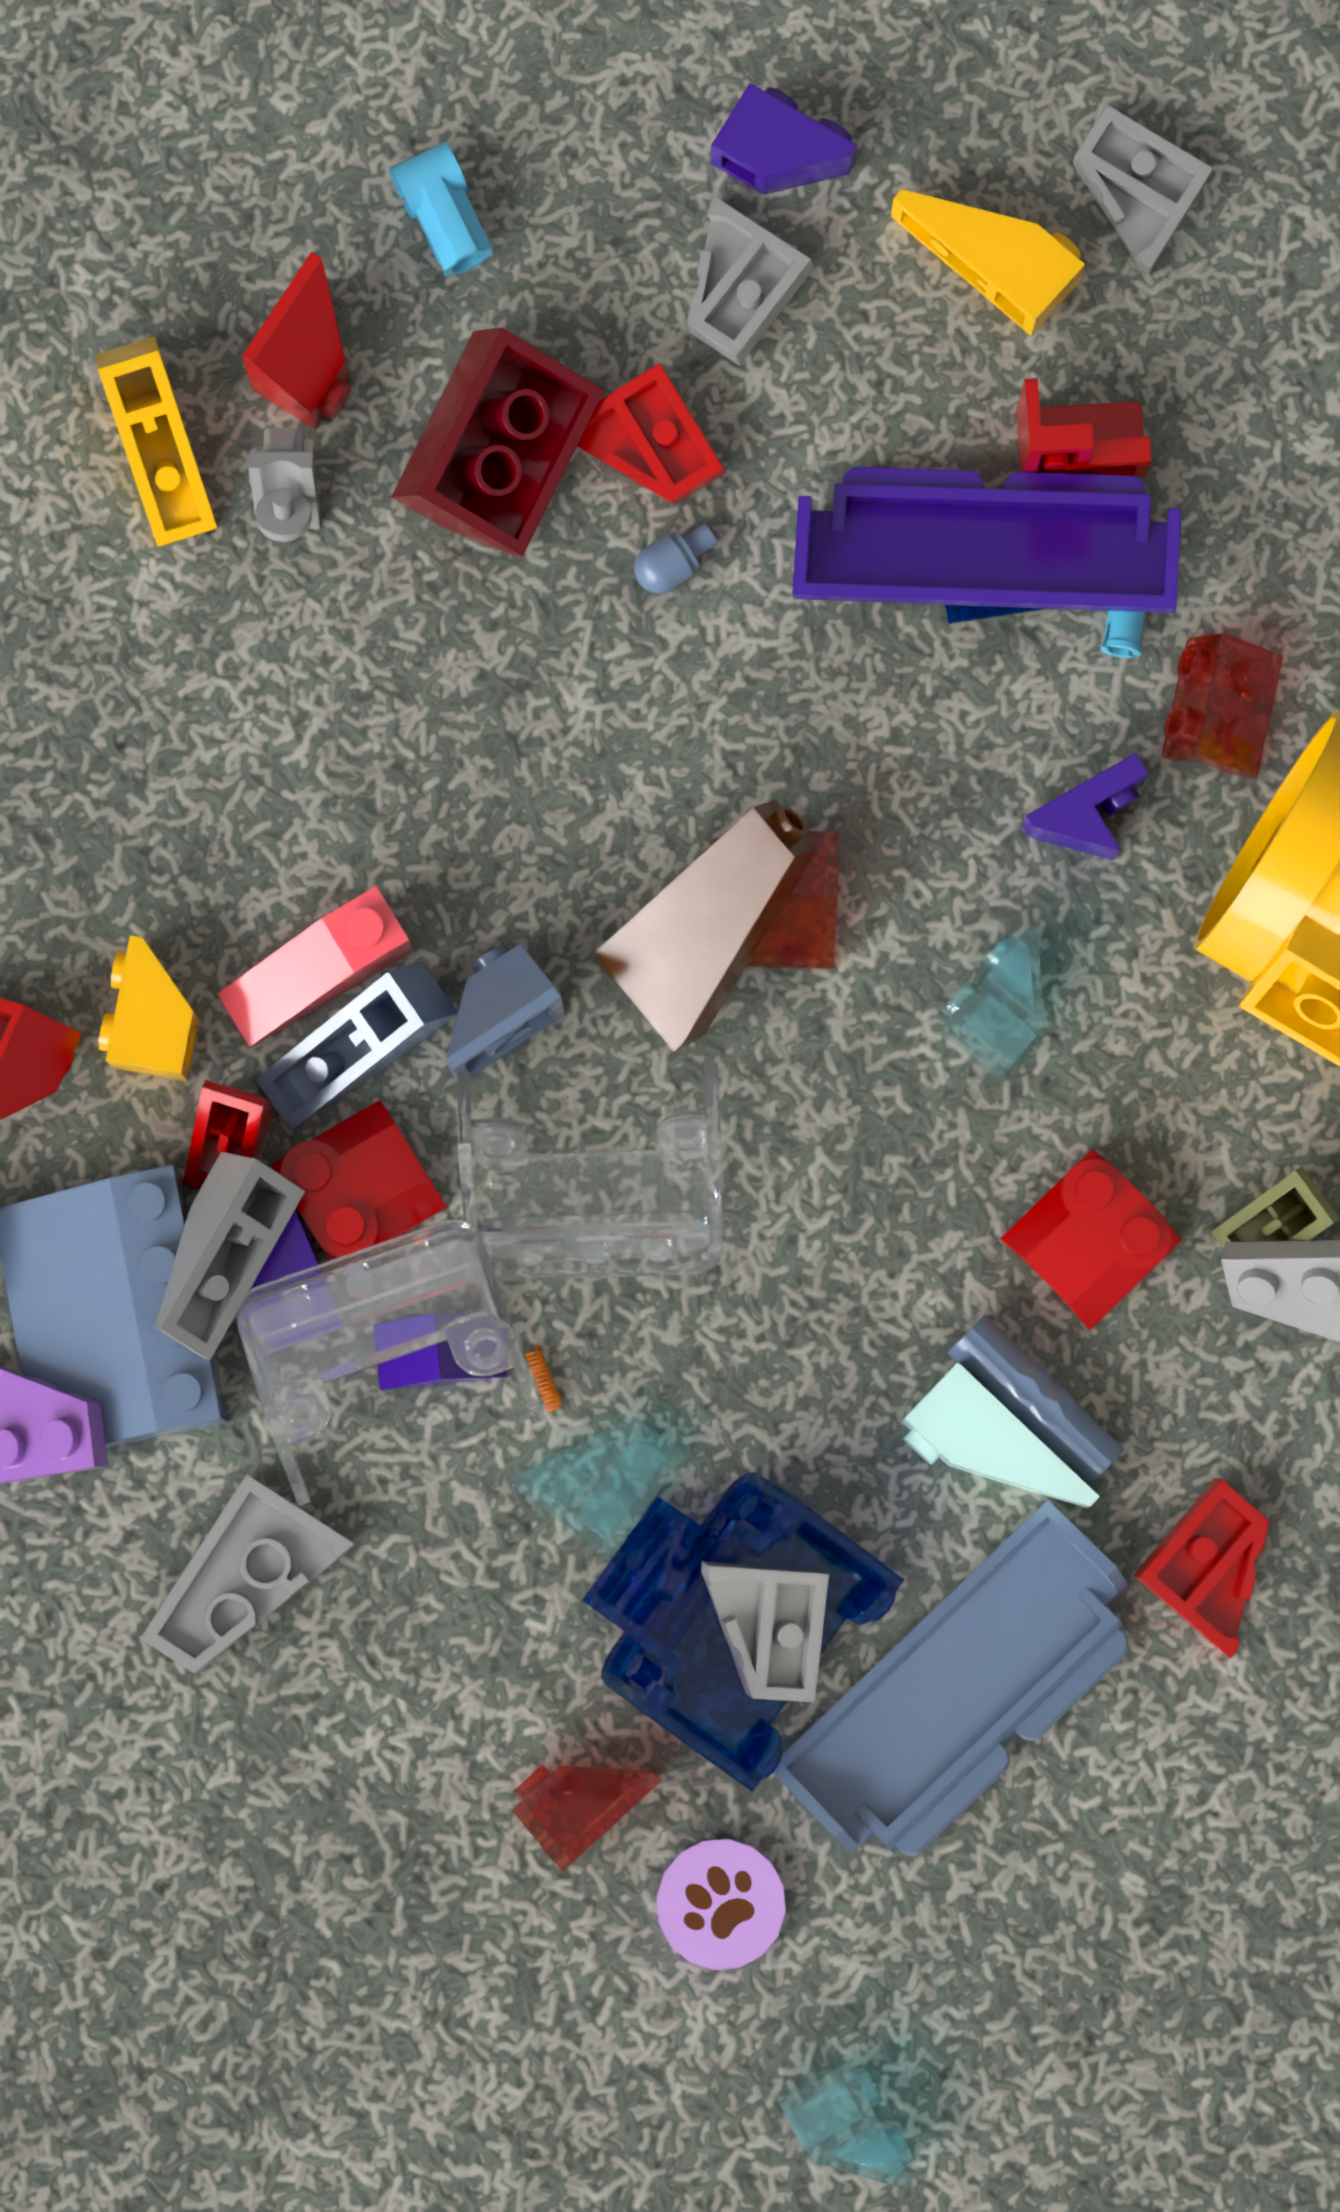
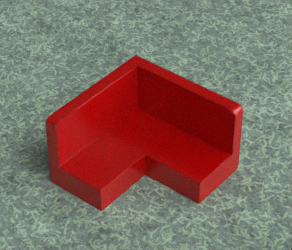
[1016,378,1152,477]

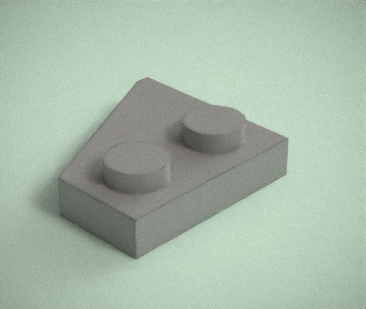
[1073,105,1213,275]

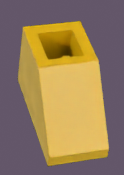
[99,935,199,1082]

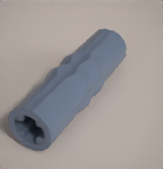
[947,1314,1124,1486]

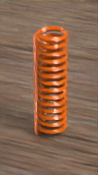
[524,1345,563,1412]

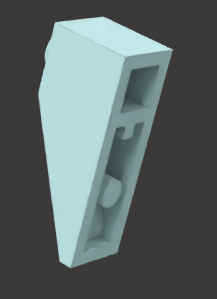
[902,1362,1100,1508]

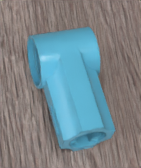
[389,142,493,277]

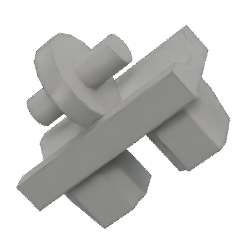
[248,428,321,542]

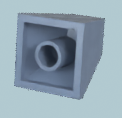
[446,944,565,1085]

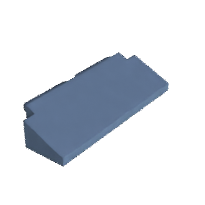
[769,1500,1129,1856]

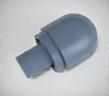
[634,523,718,594]

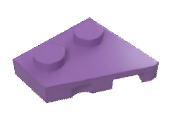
[0,1363,108,1484]

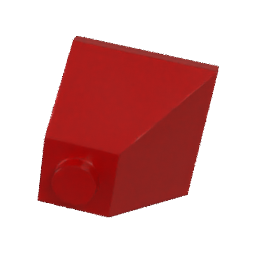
[242,252,351,429]
[0,998,82,1120]

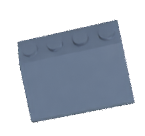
[0,1165,228,1447]

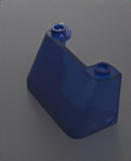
[601,1472,905,1792]

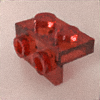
[1162,633,1283,778]

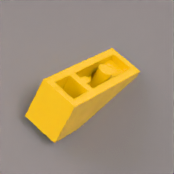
[891,189,1085,336]
[95,336,217,547]

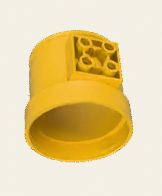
[1193,709,1340,1066]

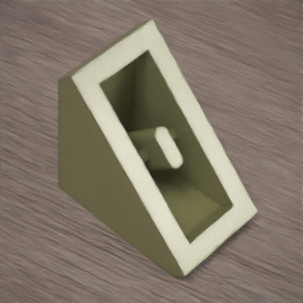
[1211,1166,1340,1249]

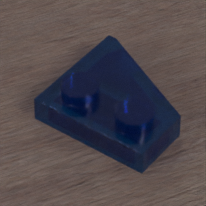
[582,1496,706,1656]

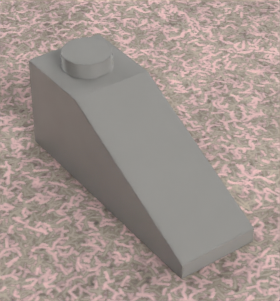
[155,1152,305,1360]

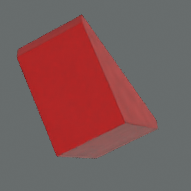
[183,1080,274,1189]

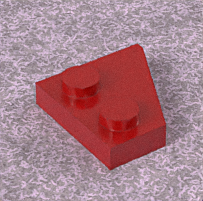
[577,363,727,506]
[1133,1478,1270,1658]

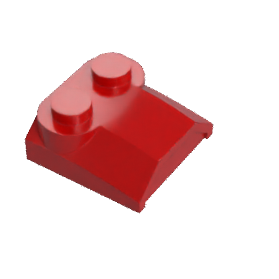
[271,1100,447,1275]
[1000,1149,1182,1331]

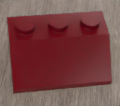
[391,327,604,557]

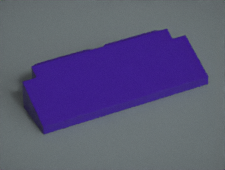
[792,467,1182,613]

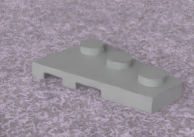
[140,1474,357,1674]

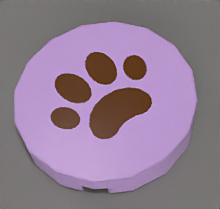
[656,1839,786,1970]

